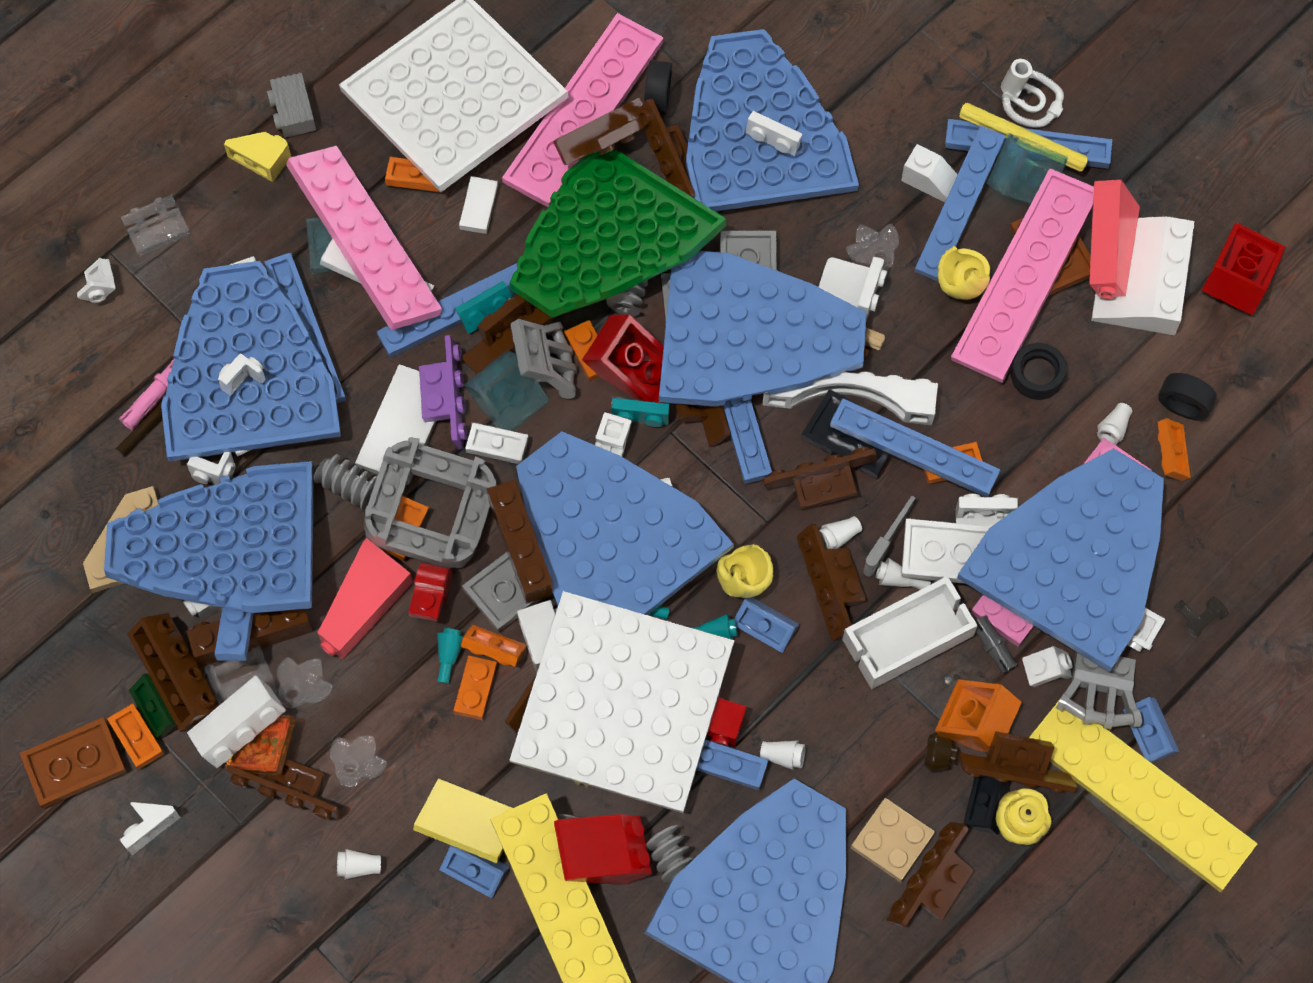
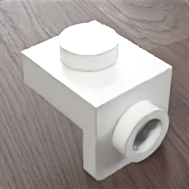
[77,258,116,303]
[218,353,265,396]
[187,452,236,484]
[1128,608,1165,652]
[1022,646,1073,687]

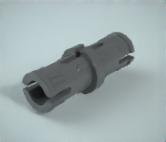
[975,615,1018,675]

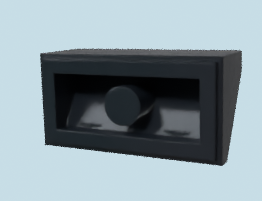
[963,775,1011,835]

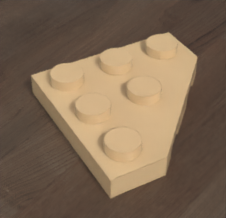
[83,486,159,593]

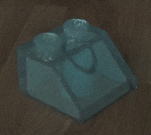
[986,133,1068,204]
[464,350,550,431]

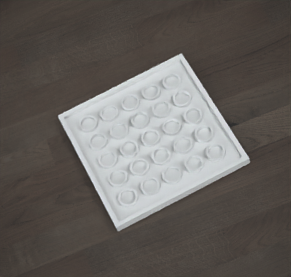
[339,0,569,192]
[510,591,734,813]

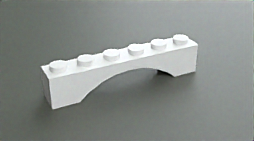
[763,371,938,426]

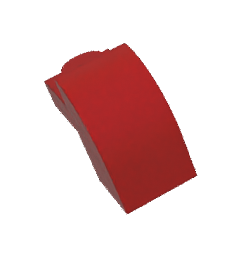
[408,562,453,622]

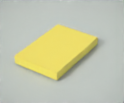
[413,779,513,863]

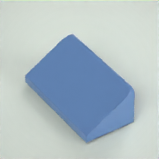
[734,598,799,653]
[1123,697,1179,763]
[439,845,509,898]

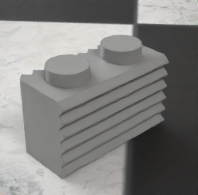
[267,73,316,138]

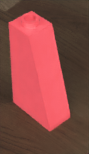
[1089,180,1140,299]
[318,538,413,660]

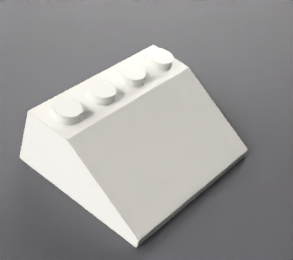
[1091,216,1195,335]

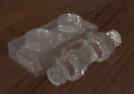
[121,195,190,256]

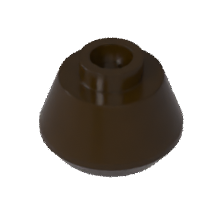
[924,732,957,773]

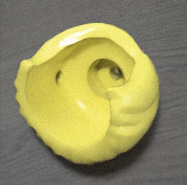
[937,246,990,300]
[716,544,773,598]
[996,788,1051,845]

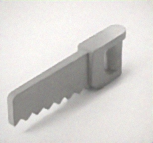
[863,496,916,577]

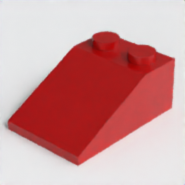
[1201,222,1286,315]
[582,314,664,403]
[554,814,652,885]

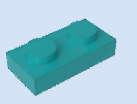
[455,281,512,334]
[611,398,670,427]

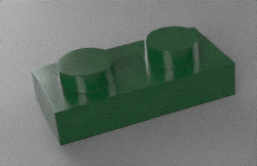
[129,673,176,740]

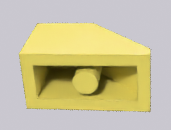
[224,132,291,182]

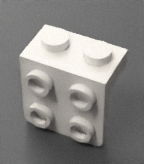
[819,256,887,321]
[955,494,1018,527]

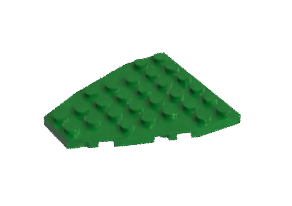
[510,149,727,317]

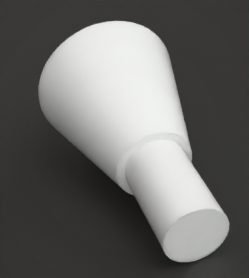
[876,558,931,590]

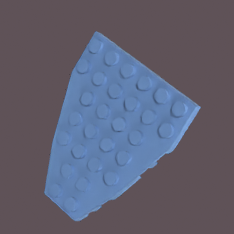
[685,29,859,211]
[659,251,866,406]
[161,261,341,462]
[516,431,734,615]
[957,448,1164,672]
[104,461,314,613]
[644,779,846,983]

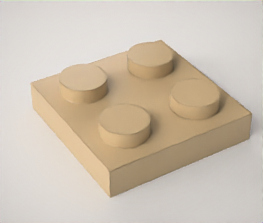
[851,798,935,883]

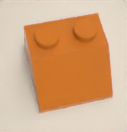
[935,679,1022,753]

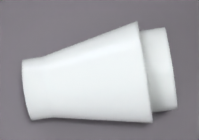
[1097,403,1133,445]
[819,516,862,549]
[760,740,805,770]
[337,849,381,879]

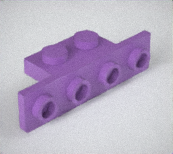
[419,335,468,450]

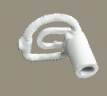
[1001,59,1064,128]

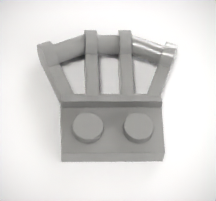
[510,319,577,399]
[1056,652,1142,730]

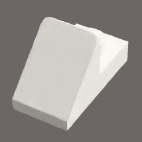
[120,802,180,856]

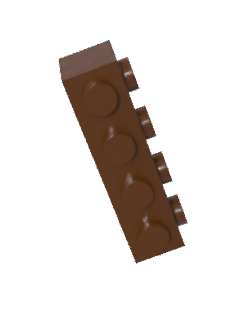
[187,609,313,668]
[127,613,219,732]

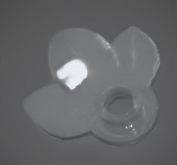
[846,224,899,270]
[277,657,333,708]
[330,735,387,787]

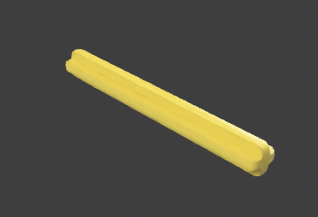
[960,103,1088,171]

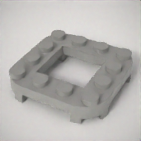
[364,437,496,568]

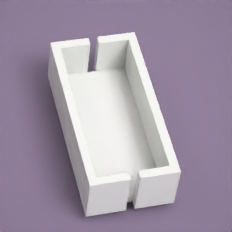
[842,576,977,689]

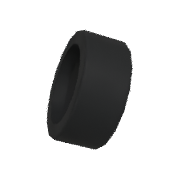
[644,60,672,114]
[1011,343,1067,400]
[1158,373,1217,420]

